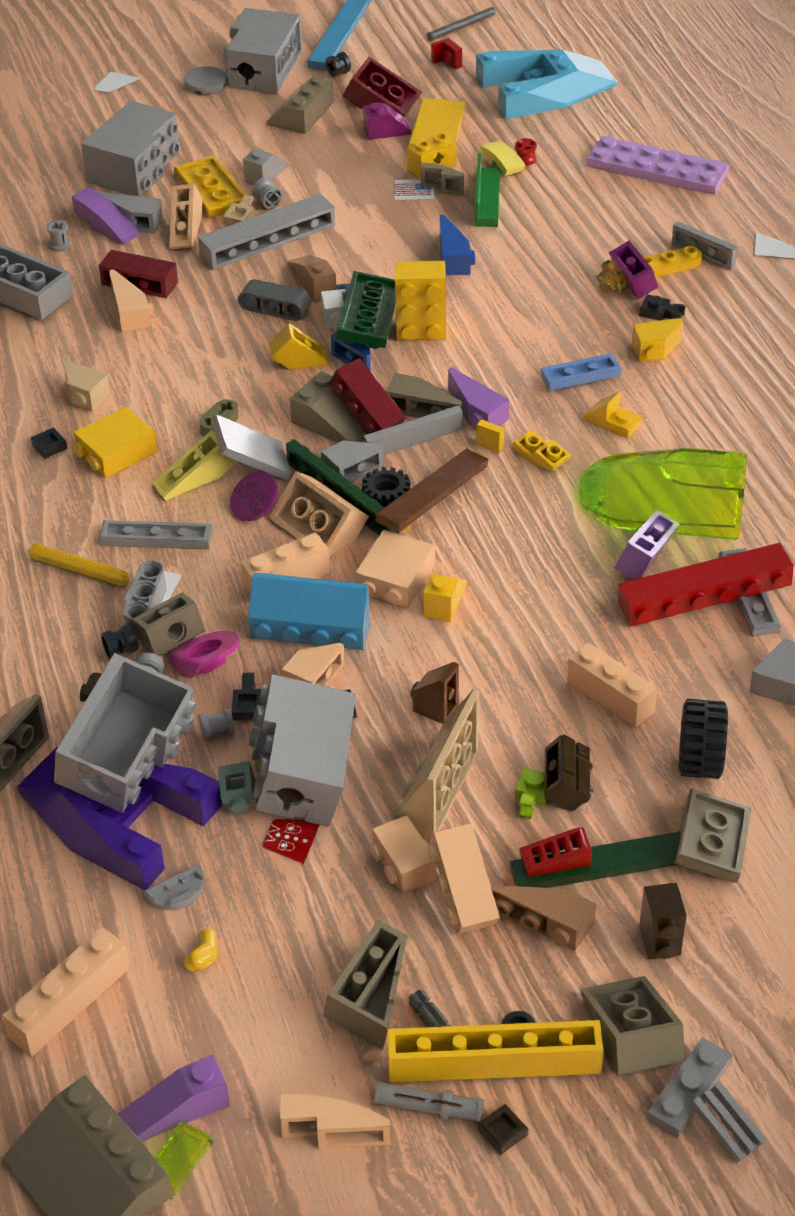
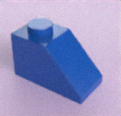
[331,332,371,371]

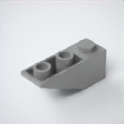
[97,191,163,234]

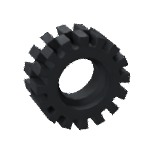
[362,467,411,508]

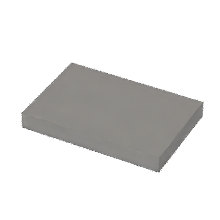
[211,415,292,481]

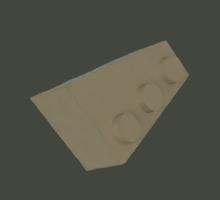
[323,920,407,1049]

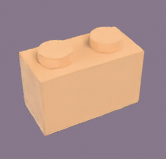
[370,815,437,894]

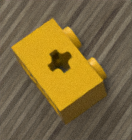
[407,132,456,179]

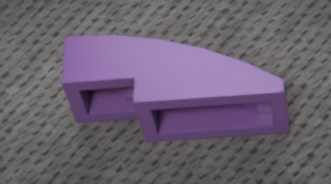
[72,187,139,245]

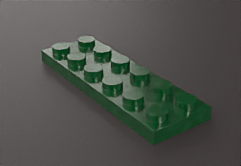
[335,271,396,349]

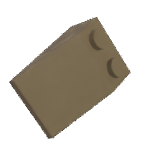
[290,371,367,443]
[581,976,685,1075]

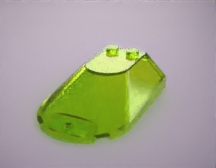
[579,448,747,540]

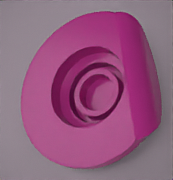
[170,631,240,678]

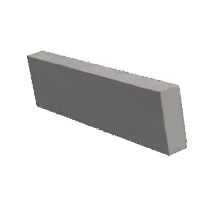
[364,405,463,455]
[99,520,213,549]
[718,548,781,637]

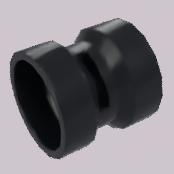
[101,624,139,660]

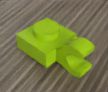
[515,768,547,819]

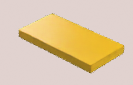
[409,98,466,146]
[173,155,247,218]

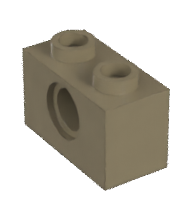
[133,592,205,656]

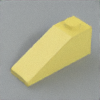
[152,430,238,500]

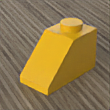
[632,318,683,362]
[269,323,328,369]
[423,573,467,622]

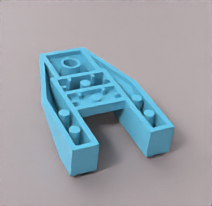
[476,50,617,119]

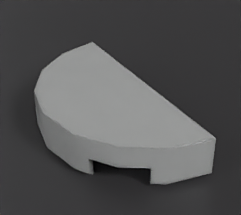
[142,863,204,910]

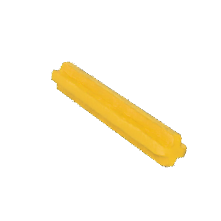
[29,543,130,587]

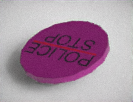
[230,471,278,521]

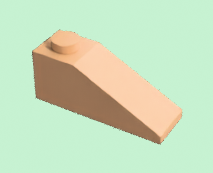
[169,184,202,250]
[109,270,154,332]

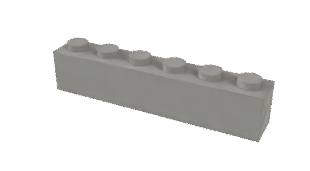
[198,193,335,270]

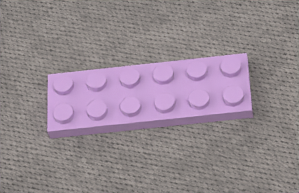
[586,136,729,195]

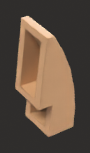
[280,1093,391,1149]

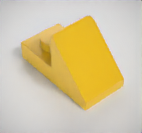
[583,391,642,438]

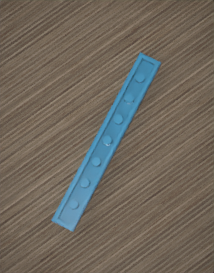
[308,0,372,70]

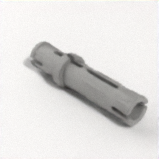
[375,1082,484,1122]

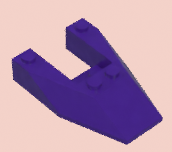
[17,747,222,891]

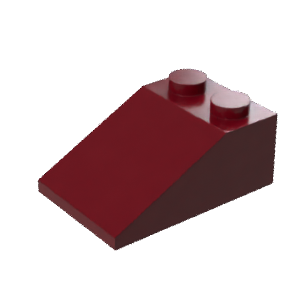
[342,56,422,117]

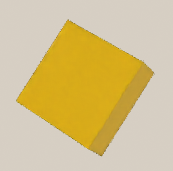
[476,419,504,453]

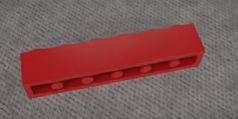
[618,542,794,627]

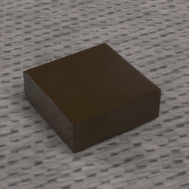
[478,1104,529,1155]

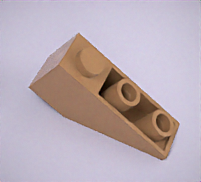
[491,885,596,951]

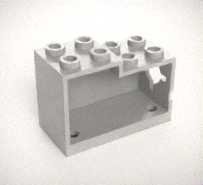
[224,8,302,94]
[81,101,180,196]
[54,653,196,813]
[248,674,356,827]

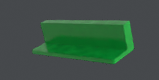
[475,153,500,227]

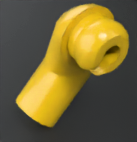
[184,928,218,972]

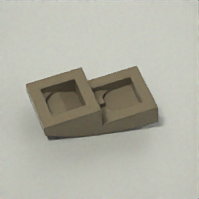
[420,162,464,196]

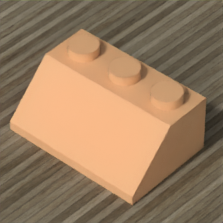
[269,471,369,557]

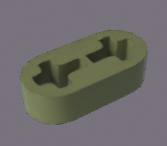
[199,399,238,436]

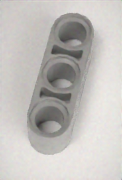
[123,560,166,639]

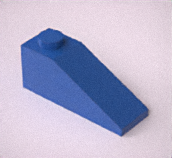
[440,215,475,275]

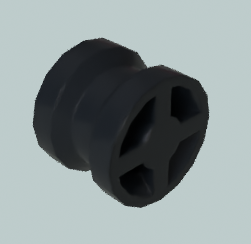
[325,52,351,77]

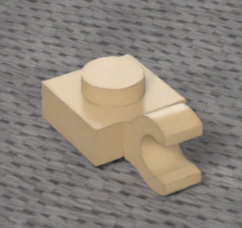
[223,195,255,225]

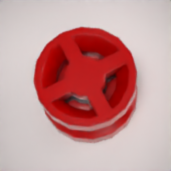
[515,138,537,166]

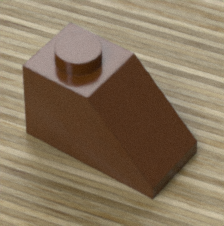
[410,662,459,724]

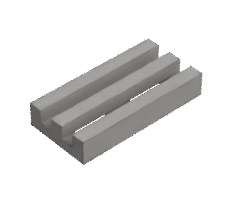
[690,1081,767,1163]

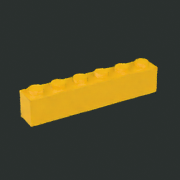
[388,1020,603,1083]

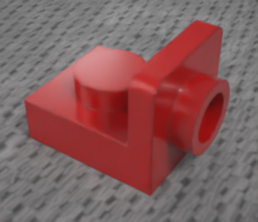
[431,38,462,70]

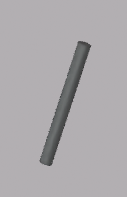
[427,7,496,41]

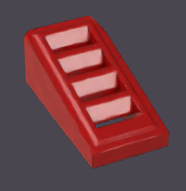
[519,827,592,877]

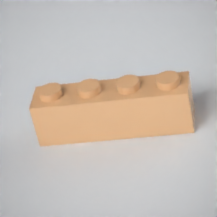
[2,927,130,1057]

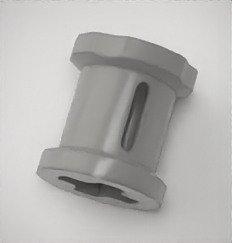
[47,220,71,252]
[199,708,235,741]

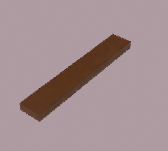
[376,448,489,533]

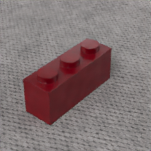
[99,250,178,299]
[329,358,406,434]

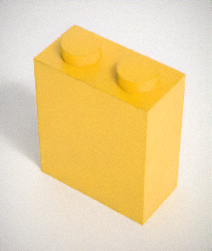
[73,406,158,478]

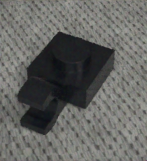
[232,673,263,720]

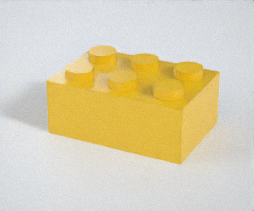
[395,261,446,341]

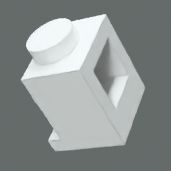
[321,289,346,329]

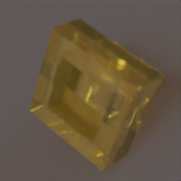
[596,259,627,293]

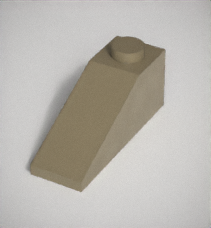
[386,373,462,418]

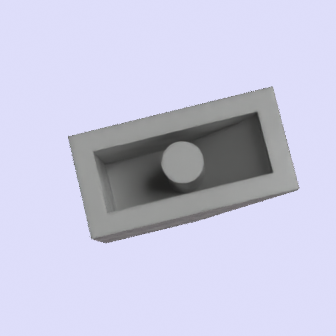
[243,148,287,185]
[321,441,384,483]

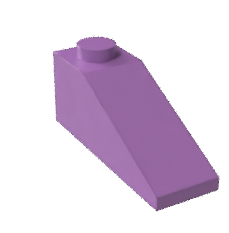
[448,367,509,428]
[614,510,680,580]
[118,1055,229,1142]

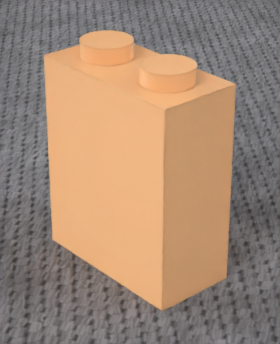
[355,530,435,608]

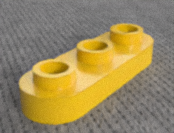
[643,246,702,277]

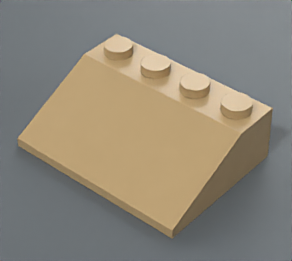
[395,689,479,841]

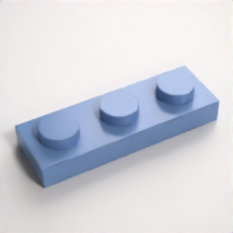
[541,353,622,391]

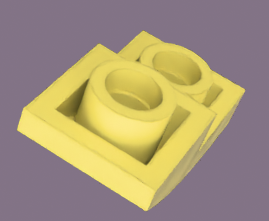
[480,141,525,176]

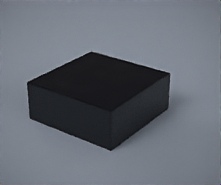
[31,427,68,459]

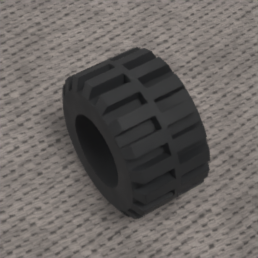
[678,698,728,779]

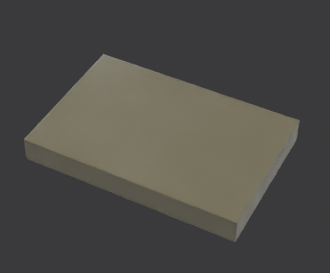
[674,788,751,883]

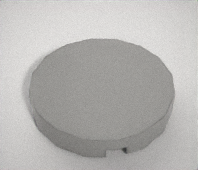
[184,66,227,95]

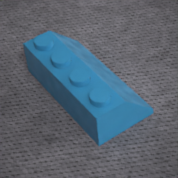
[248,572,370,650]

